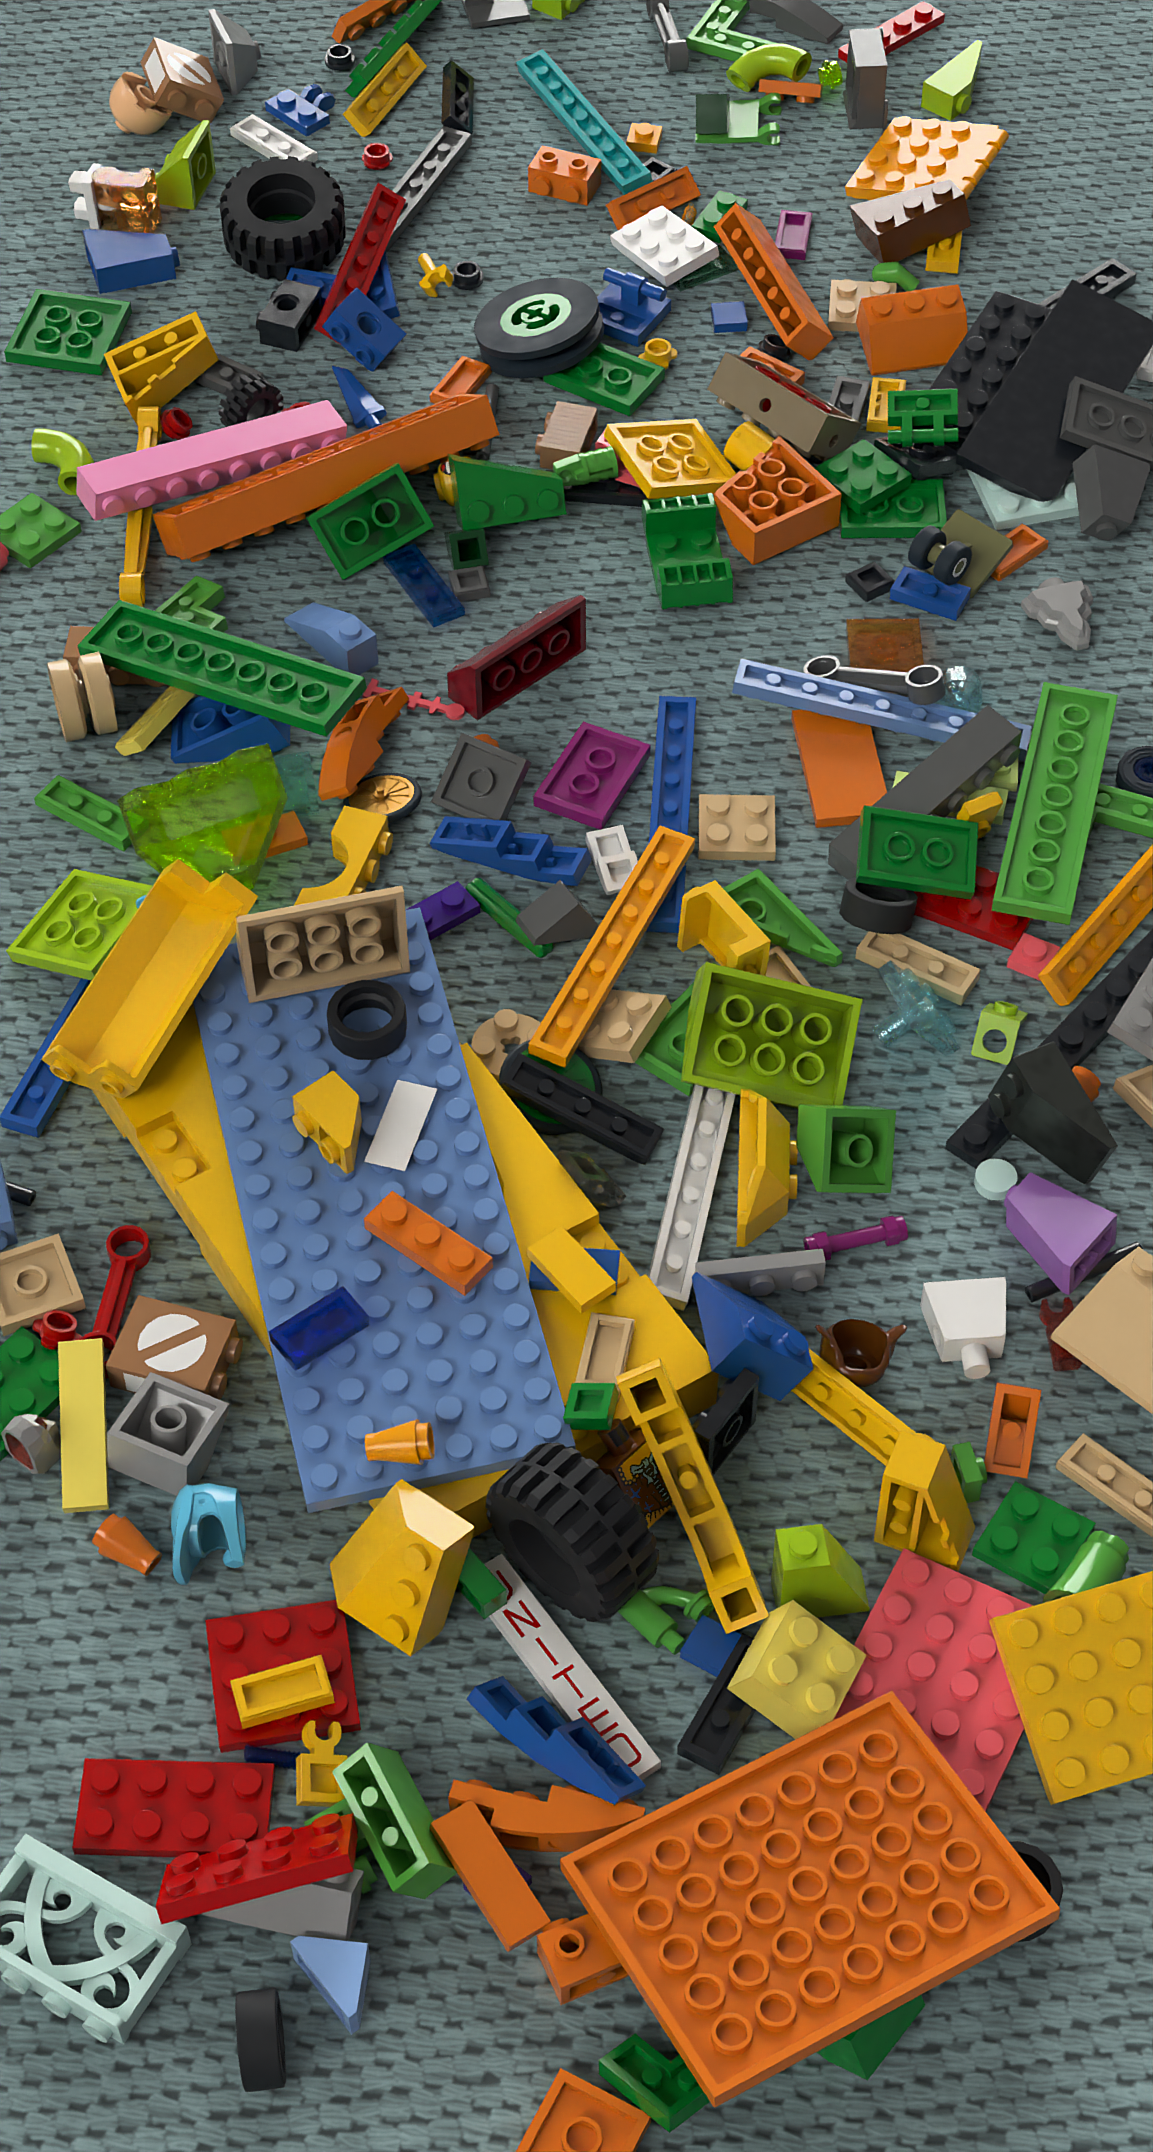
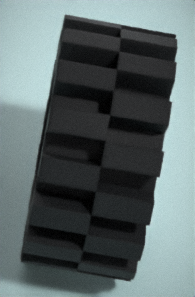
[219,373,284,427]

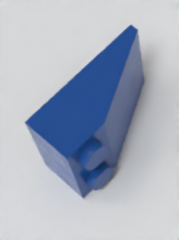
[171,696,290,764]
[691,1272,813,1401]

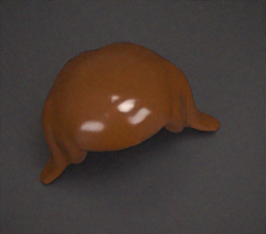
[815,1319,907,1387]

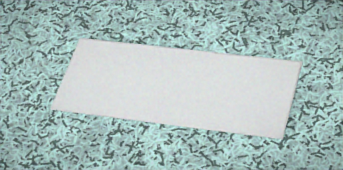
[364,1080,437,1171]

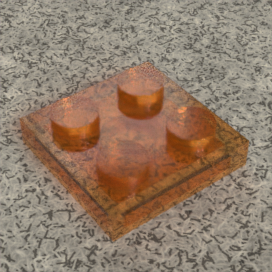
[846,618,924,672]

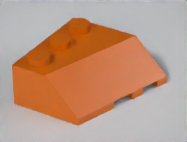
[714,435,842,565]

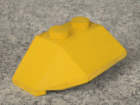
[736,1089,798,1247]

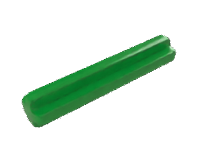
[466,878,554,958]

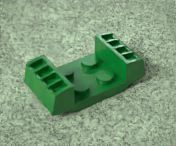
[641,493,733,610]

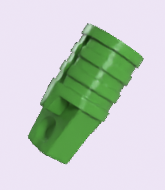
[553,446,618,486]

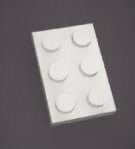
[610,205,719,287]

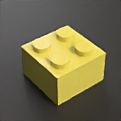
[727,1600,867,1739]

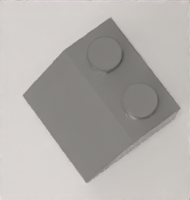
[107,1372,229,1496]

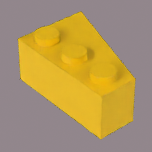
[104,311,219,426]
[874,1430,975,1572]

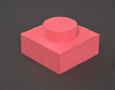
[1007,933,1060,981]

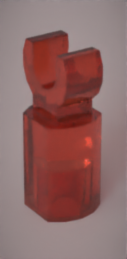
[1039,1297,1083,1371]

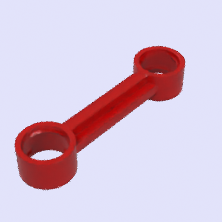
[80,1225,151,1379]

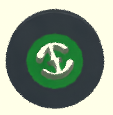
[474,278,604,378]

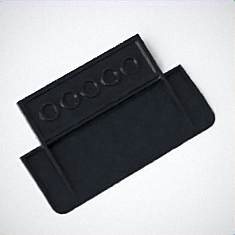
[912,279,1153,502]

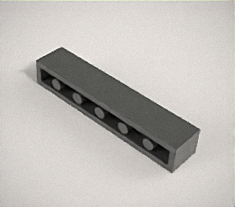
[828,705,1022,880]

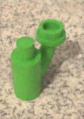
[618,1586,714,1655]

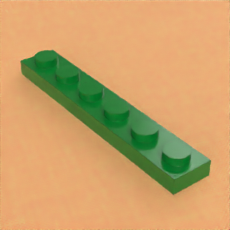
[345,0,442,98]

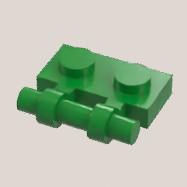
[888,389,958,447]

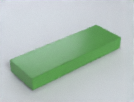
[34,775,148,852]

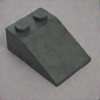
[988,1041,1118,1185]

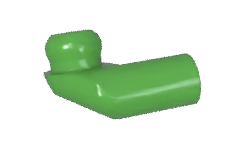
[872,262,920,291]

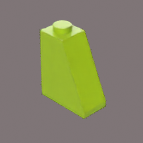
[771,1524,870,1618]

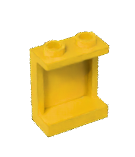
[677,880,771,976]

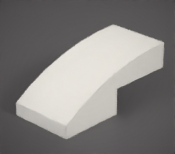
[585,825,638,895]

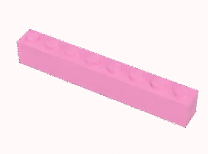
[76,400,347,521]

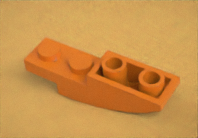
[318,687,409,801]
[448,1779,646,1852]

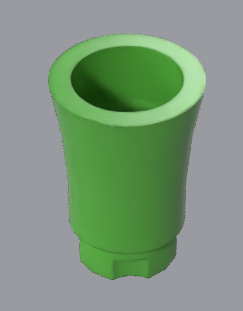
[1043,1530,1129,1603]

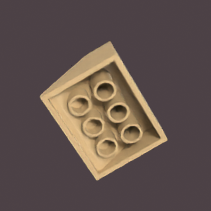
[236,886,410,1003]
[1050,1246,1153,1414]

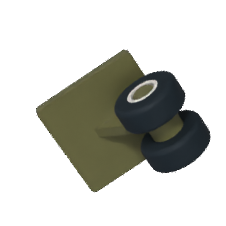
[908,509,1014,598]

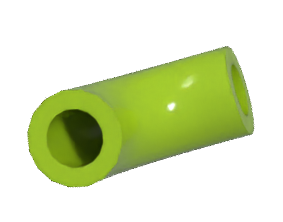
[726,43,812,92]
[31,428,94,495]

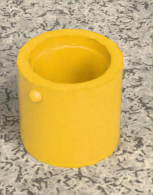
[723,421,775,471]

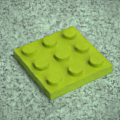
[6,869,152,981]

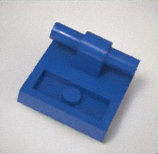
[597,267,671,347]

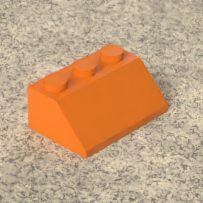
[856,284,968,376]

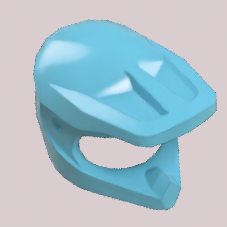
[171,1483,246,1585]

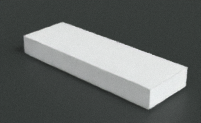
[230,114,318,163]

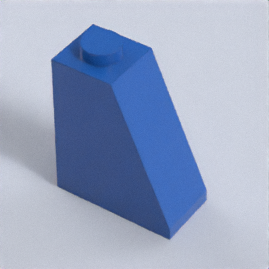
[82,229,180,294]

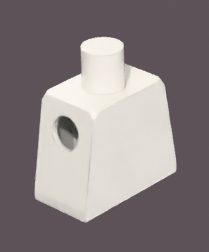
[920,1277,1006,1379]

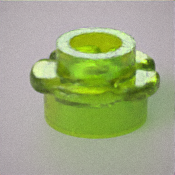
[818,60,843,90]

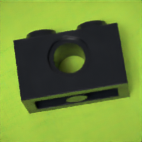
[256,279,323,352]

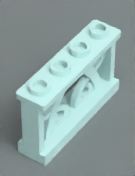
[0,1833,192,2045]

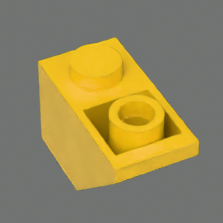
[292,1070,362,1174]

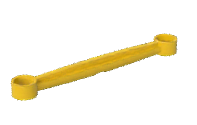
[119,406,162,607]

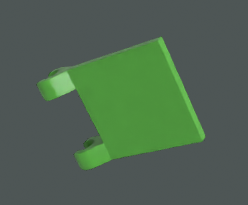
[695,93,782,146]

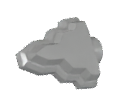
[1021,577,1093,651]

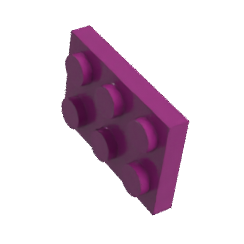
[533,721,651,830]

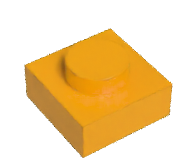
[626,123,662,154]

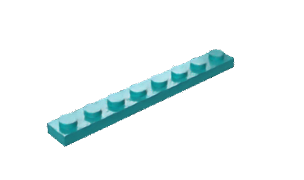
[516,49,653,195]

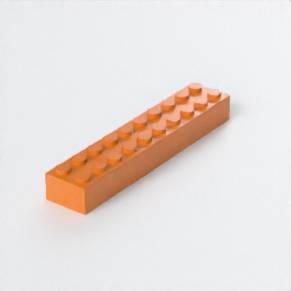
[152,394,500,562]

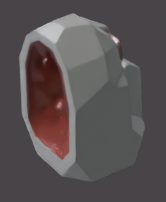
[1,1414,61,1474]

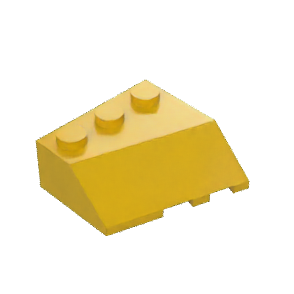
[329,1479,475,1657]

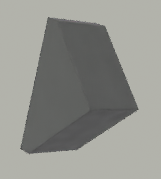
[516,880,599,946]

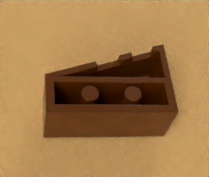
[850,179,971,263]

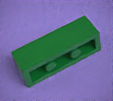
[456,1548,507,1620]

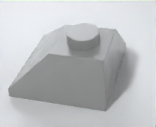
[208,9,261,95]

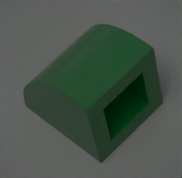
[696,94,730,134]
[444,528,489,570]

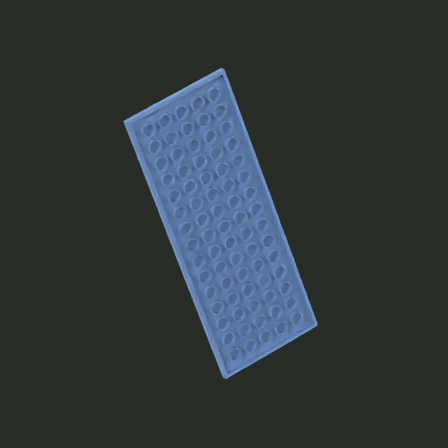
[193,907,576,1513]

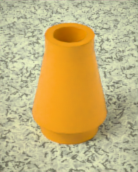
[365,1419,435,1465]

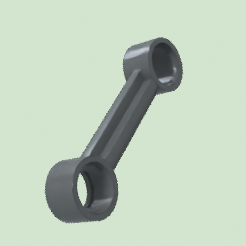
[646,0,689,73]
[804,655,946,705]

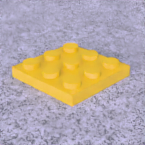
[604,419,736,499]

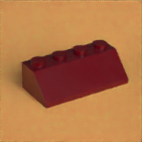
[447,595,586,721]

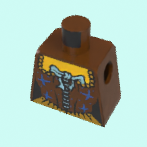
[595,1418,674,1529]

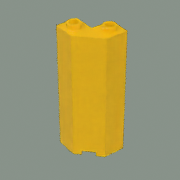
[41,859,258,1099]

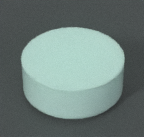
[974,1158,1017,1200]

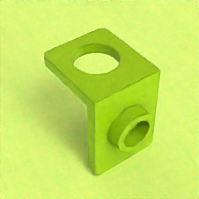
[971,1001,1028,1065]

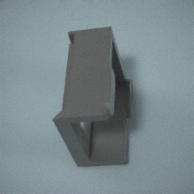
[843,27,888,131]

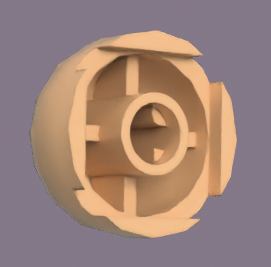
[109,72,173,135]

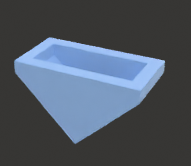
[290,1936,371,2035]

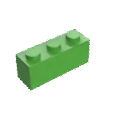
[332,1742,457,1899]

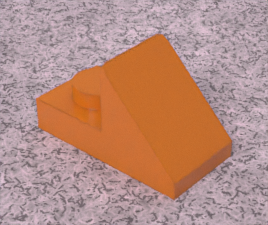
[984,1382,1041,1479]

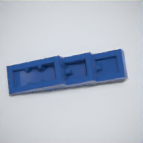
[430,816,592,886]
[466,1676,646,1805]

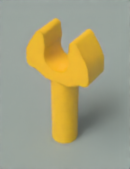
[418,253,453,297]

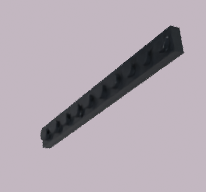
[945,929,1153,1169]

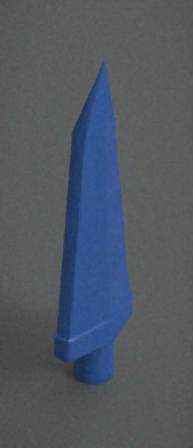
[332,366,387,429]

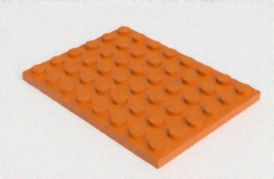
[560,1691,1060,2108]

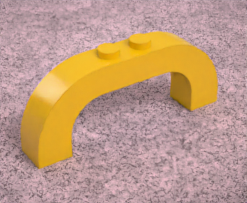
[616,1358,769,1634]

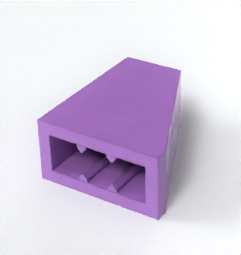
[1004,1172,1117,1295]

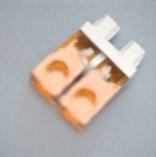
[68,163,162,234]

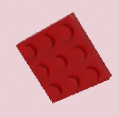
[205,1600,361,1753]

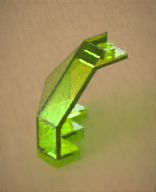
[117,744,288,890]

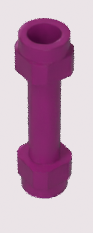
[803,1215,908,1261]

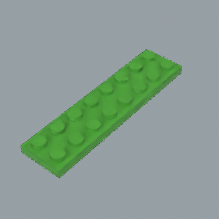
[991,682,1118,925]

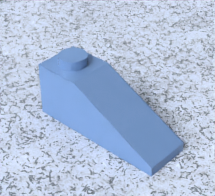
[284,602,378,675]

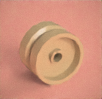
[47,652,118,742]

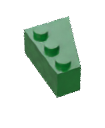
[448,454,567,531]

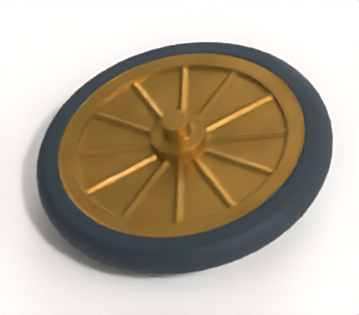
[343,773,422,823]

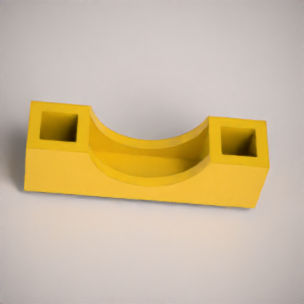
[294,805,393,906]

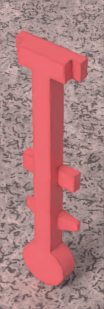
[362,678,465,720]

